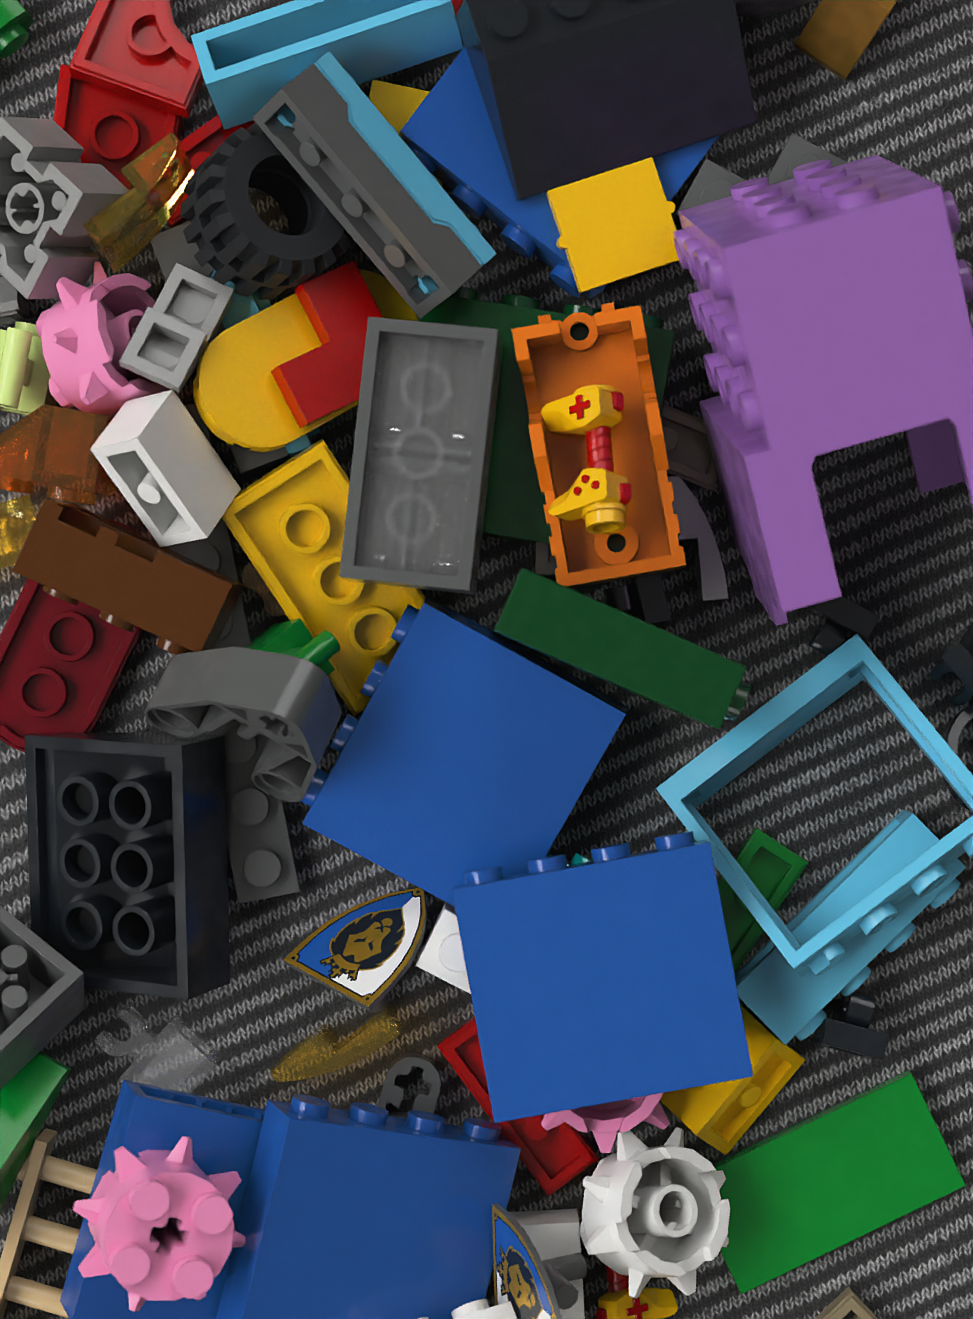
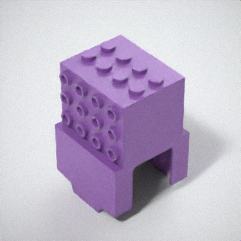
[673,155,973,626]

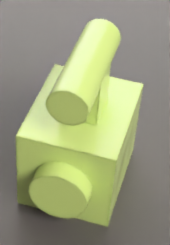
[0,321,57,421]

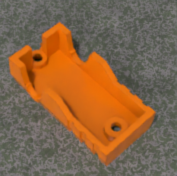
[512,302,686,589]

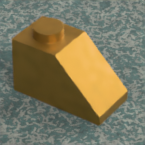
[793,0,898,81]

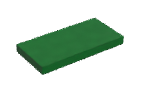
[713,1070,966,1294]

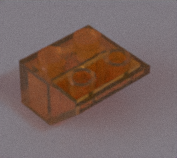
[0,404,115,506]

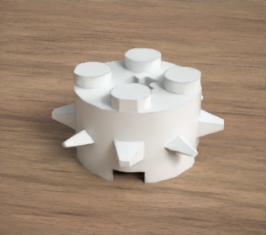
[579,1127,730,1299]

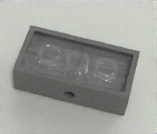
[339,317,504,595]

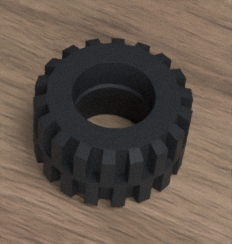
[181,122,351,299]

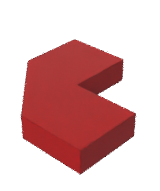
[271,261,383,429]

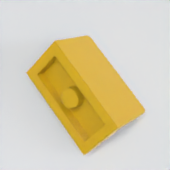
[660,1005,805,1155]

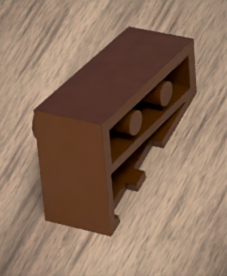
[11,500,244,655]

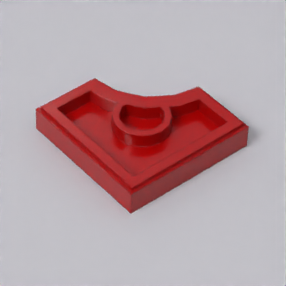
[69,0,204,118]

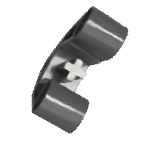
[144,646,342,802]

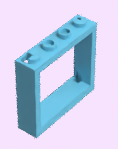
[656,634,973,977]

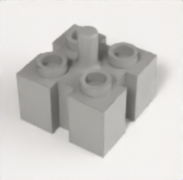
[0,116,133,299]

